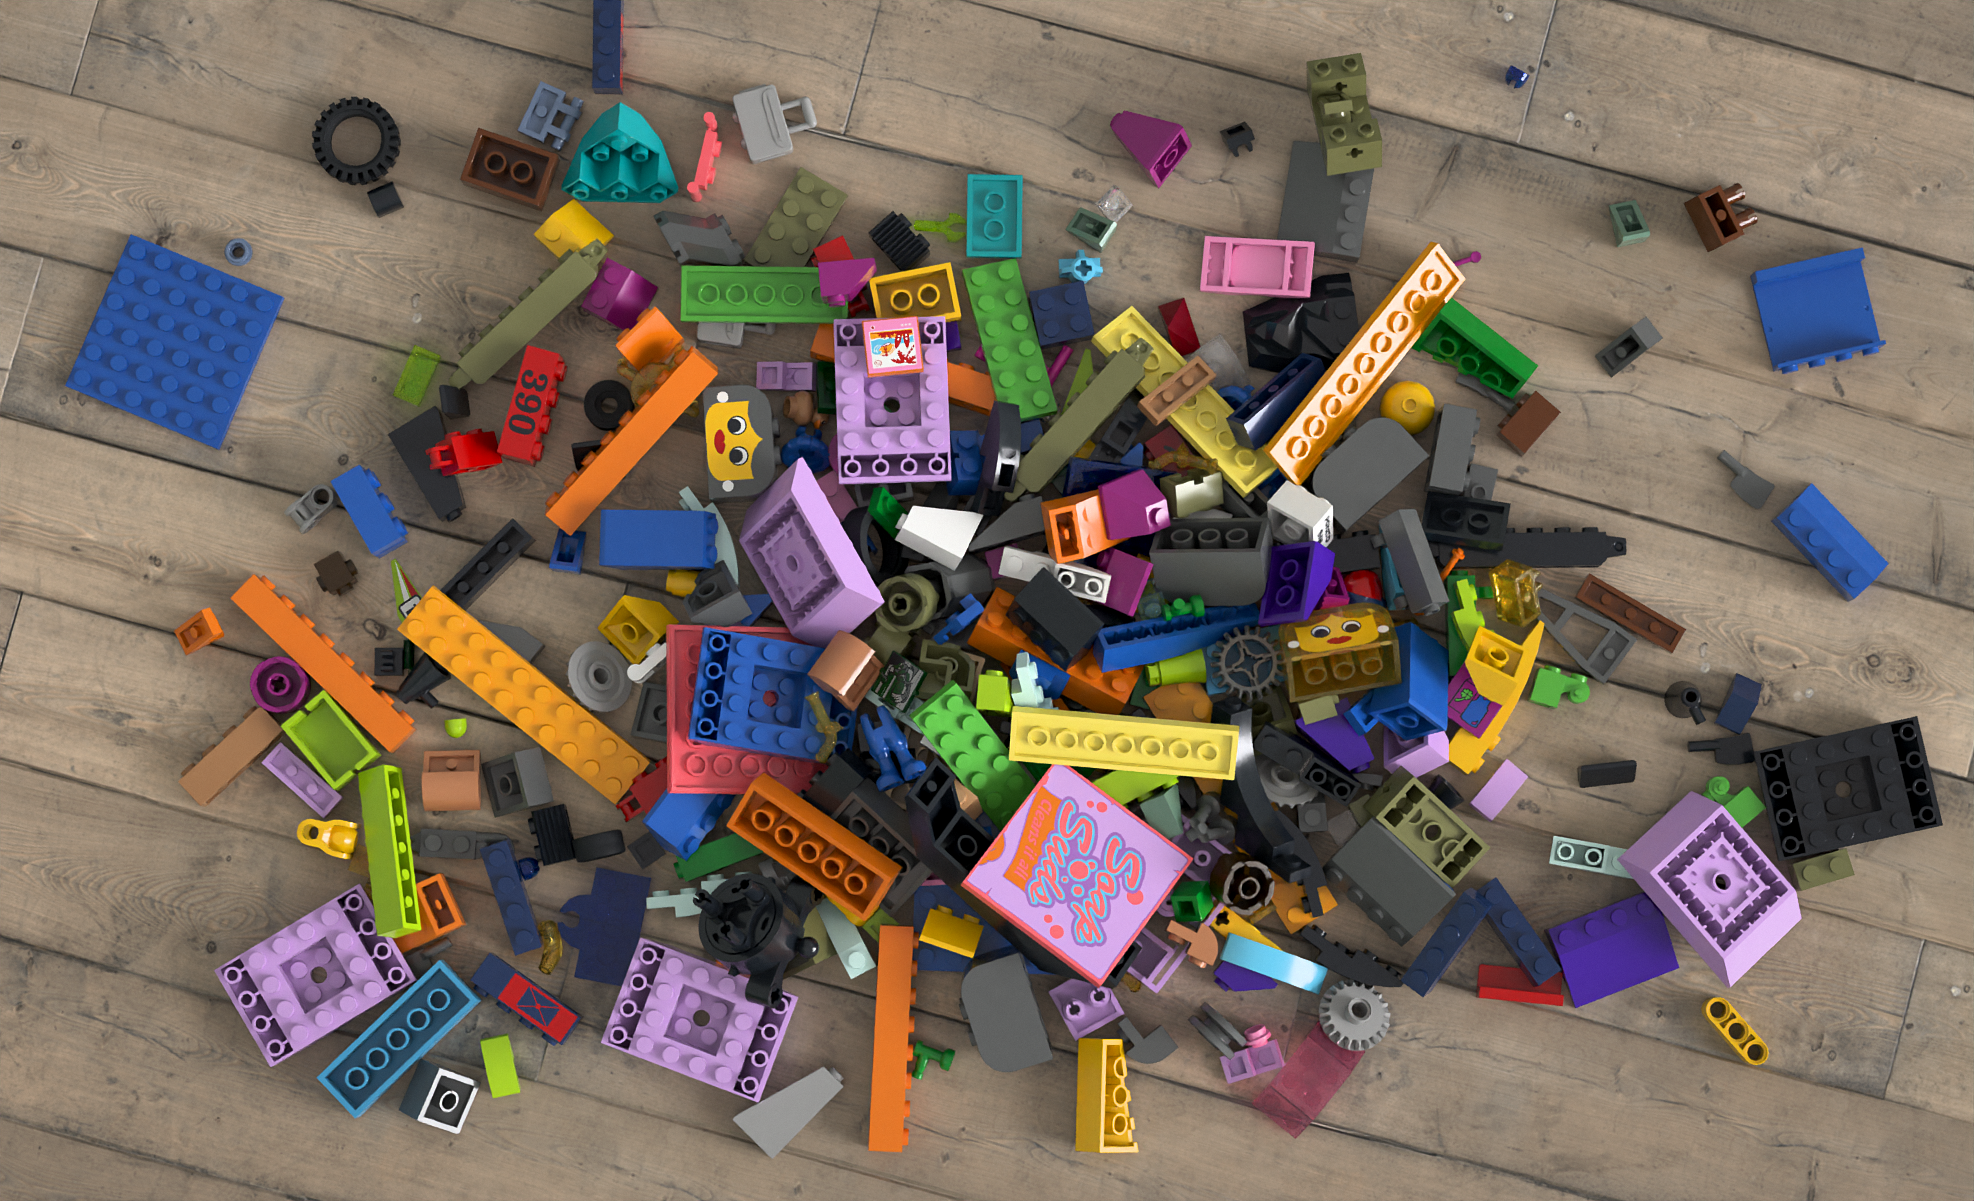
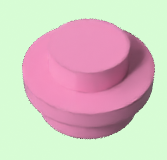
[1244,1024,1271,1048]

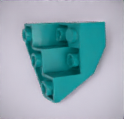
[561,102,679,203]

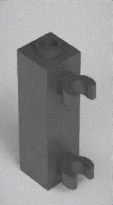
[1371,509,1449,616]

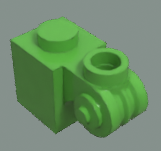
[1527,665,1590,709]
[1701,776,1766,828]

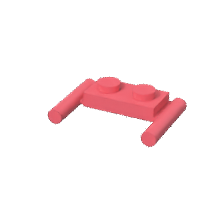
[687,112,722,202]

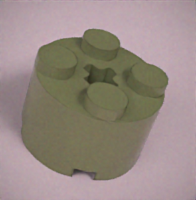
[875,573,939,632]
[863,620,921,666]

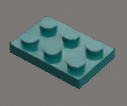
[966,174,1023,259]

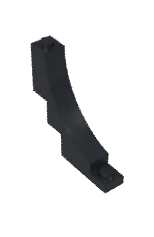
[1210,696,1312,883]

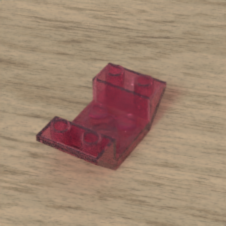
[1252,1020,1366,1139]

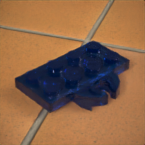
[557,867,651,987]

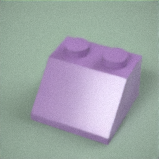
[1383,725,1449,778]

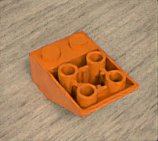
[615,306,685,380]
[1040,490,1130,564]
[373,873,467,954]

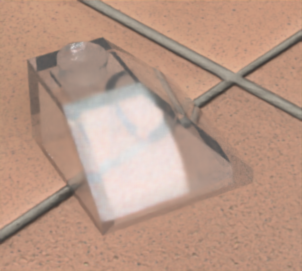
[1186,334,1251,392]

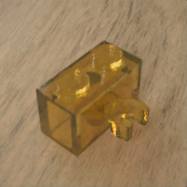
[1489,559,1543,628]

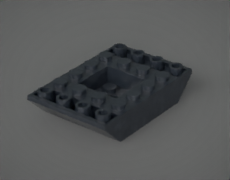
[1753,716,1943,861]

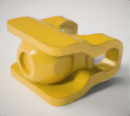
[297,819,362,860]

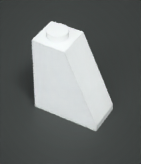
[895,506,983,571]

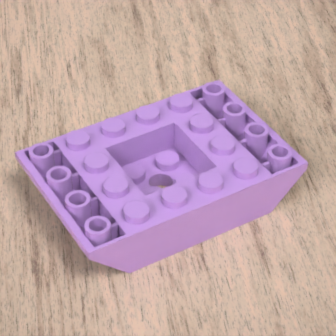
[834,316,951,484]
[739,457,885,648]
[1617,791,1801,988]
[214,883,417,1067]
[601,937,798,1103]

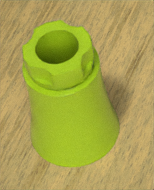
[1145,649,1207,686]

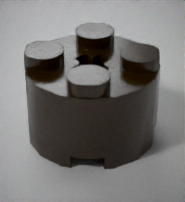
[1209,852,1275,915]

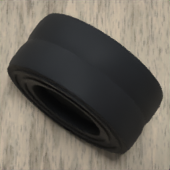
[584,380,635,431]
[573,829,626,863]

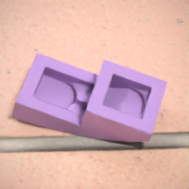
[756,361,817,391]
[1469,759,1528,822]
[1220,1039,1285,1084]

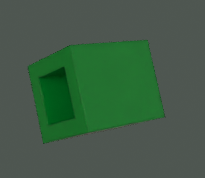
[1170,881,1214,922]

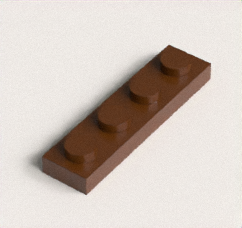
[1575,573,1686,654]

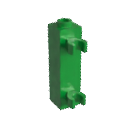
[1444,570,1495,677]
[673,833,764,882]

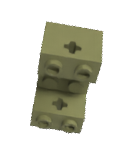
[1306,53,1382,176]
[1363,766,1491,889]

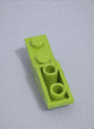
[1450,579,1499,652]

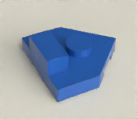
[933,593,984,645]
[1009,649,1071,700]

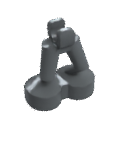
[1185,791,1237,845]

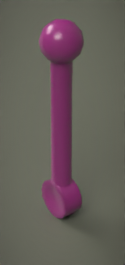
[1453,251,1481,266]

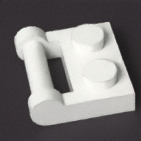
[627,642,667,684]

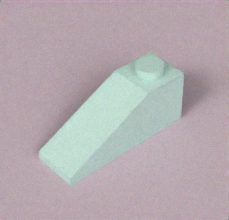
[816,898,877,979]

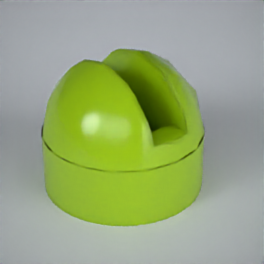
[444,718,467,738]

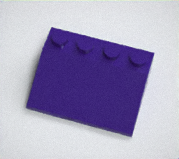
[1544,891,1679,1008]

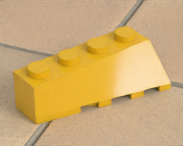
[1075,1038,1138,1153]

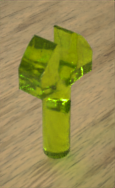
[914,213,967,242]

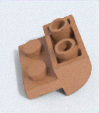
[807,630,884,711]
[422,750,481,811]
[1164,920,1218,968]

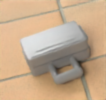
[732,84,817,164]
[696,323,776,349]

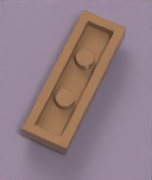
[1137,356,1217,426]

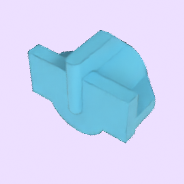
[1058,250,1103,284]

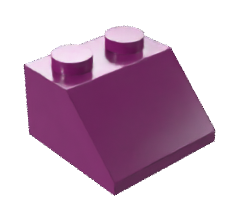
[581,258,658,331]
[818,258,877,308]
[1093,547,1154,616]

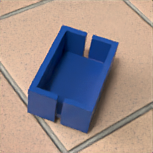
[330,465,409,559]

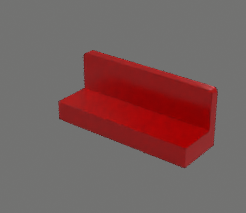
[1476,964,1564,1006]

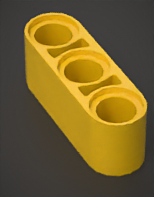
[1701,997,1769,1065]

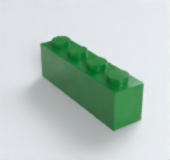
[1411,297,1538,399]

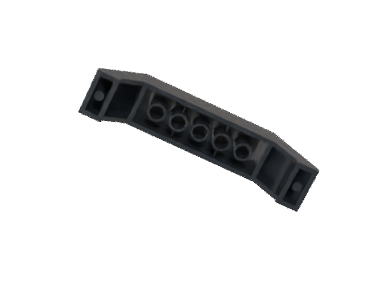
[904,758,1142,989]

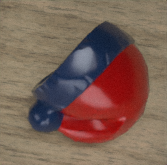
[1343,570,1387,616]

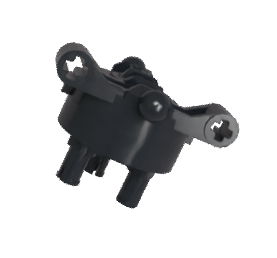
[693,873,825,1008]

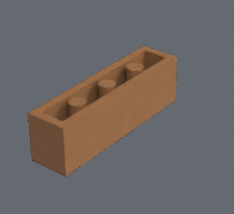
[178,706,286,807]

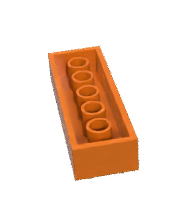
[967,587,1145,715]
[726,772,902,921]

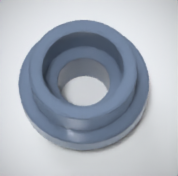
[224,238,253,266]

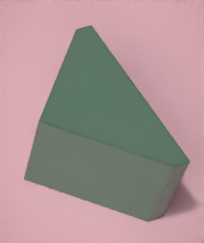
[1609,200,1650,247]
[1065,207,1117,253]
[1140,784,1183,839]

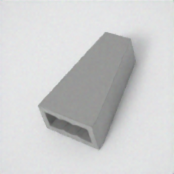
[732,1066,844,1159]

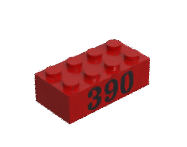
[497,345,568,467]

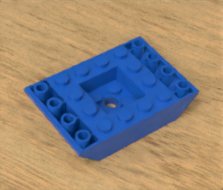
[688,627,858,764]

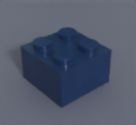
[1029,281,1095,350]

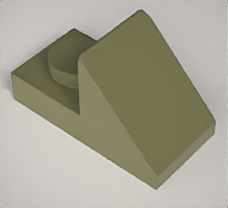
[1317,93,1353,127]

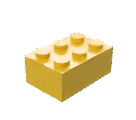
[869,262,962,323]

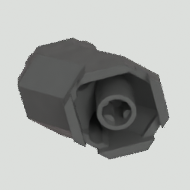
[653,211,746,267]
[904,553,996,619]

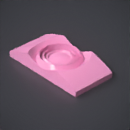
[1200,236,1315,298]

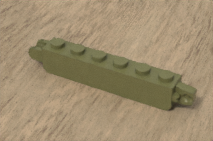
[448,238,608,390]
[1004,338,1154,503]

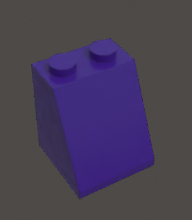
[1294,698,1374,774]

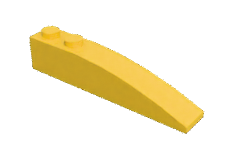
[1448,620,1545,775]

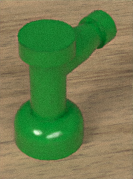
[1161,594,1205,621]
[912,1040,956,1080]

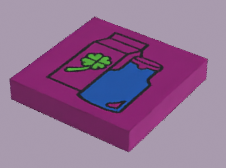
[1448,661,1502,739]

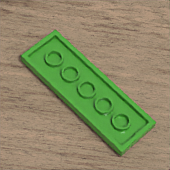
[962,258,1058,422]
[681,266,848,324]
[909,680,1036,832]

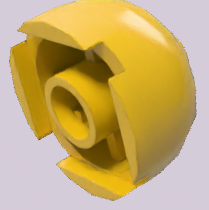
[1379,380,1435,436]

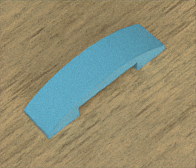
[1220,933,1328,994]

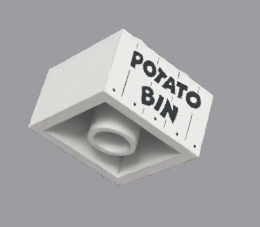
[1267,481,1333,547]

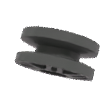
[1188,1002,1247,1060]

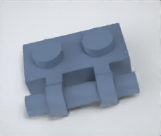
[517,81,584,151]

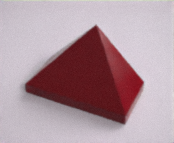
[1158,298,1202,356]

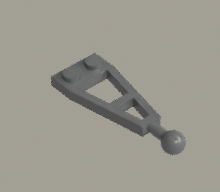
[1497,568,1637,685]

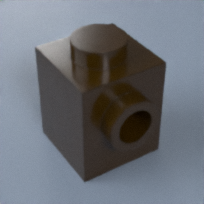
[314,551,358,596]

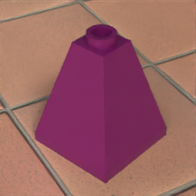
[1110,110,1192,189]

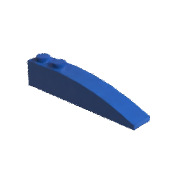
[1093,603,1260,673]

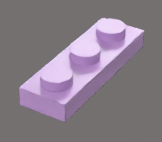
[262,742,344,818]

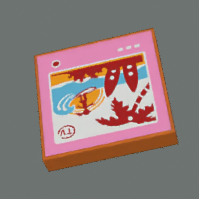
[862,316,924,378]

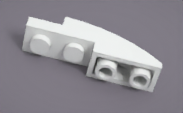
[999,546,1112,603]

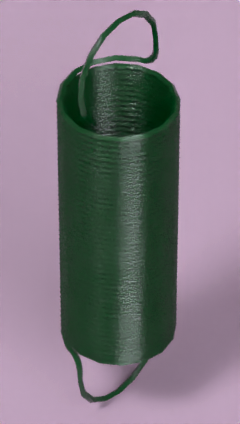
[403,639,415,674]

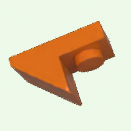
[174,607,224,655]

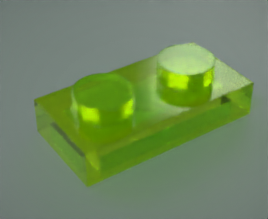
[393,345,441,407]

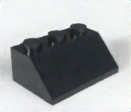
[1006,567,1104,672]

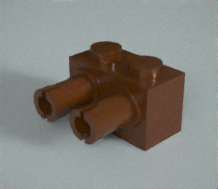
[1684,183,1758,252]

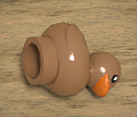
[783,390,829,429]

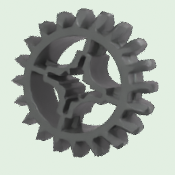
[1210,626,1286,702]

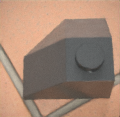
[682,560,753,627]

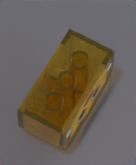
[1278,603,1402,703]

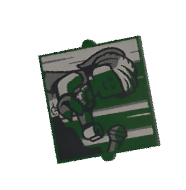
[871,650,928,714]

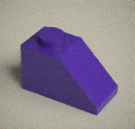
[1213,960,1278,992]

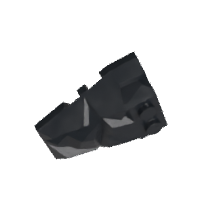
[1242,273,1359,373]

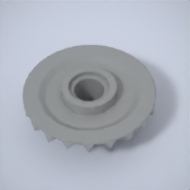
[565,641,632,713]
[1255,754,1319,809]
[1319,979,1391,1051]

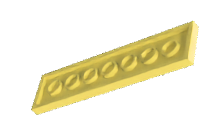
[1091,306,1277,498]
[1009,706,1239,780]

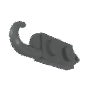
[410,829,515,860]

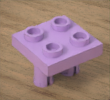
[1048,979,1124,1041]

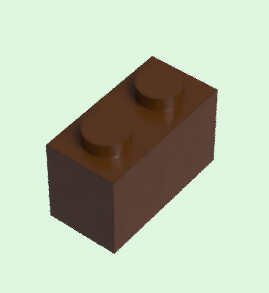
[1497,391,1561,457]

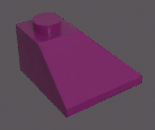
[1098,469,1171,540]

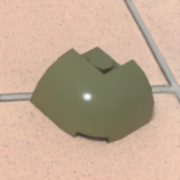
[915,639,975,699]

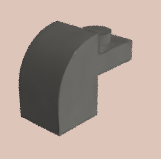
[1116,1016,1179,1064]

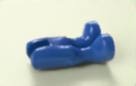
[860,705,927,792]

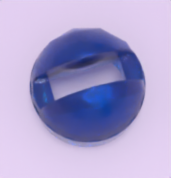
[1505,65,1530,89]
[518,857,540,881]

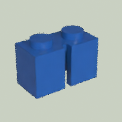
[946,431,983,495]

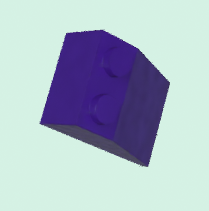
[1258,541,1335,626]

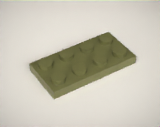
[744,167,848,267]

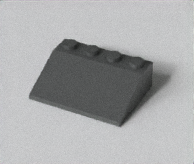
[1277,141,1374,263]
[830,777,933,917]
[1322,816,1456,947]

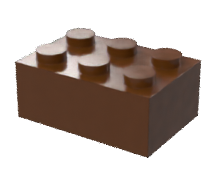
[460,128,560,212]

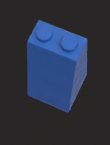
[599,510,718,570]
[1368,622,1448,741]

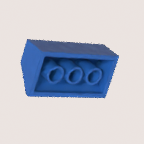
[1771,483,1889,602]
[642,789,736,861]

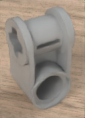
[284,484,339,534]

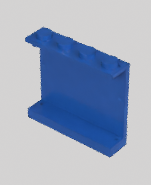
[1750,247,1886,374]

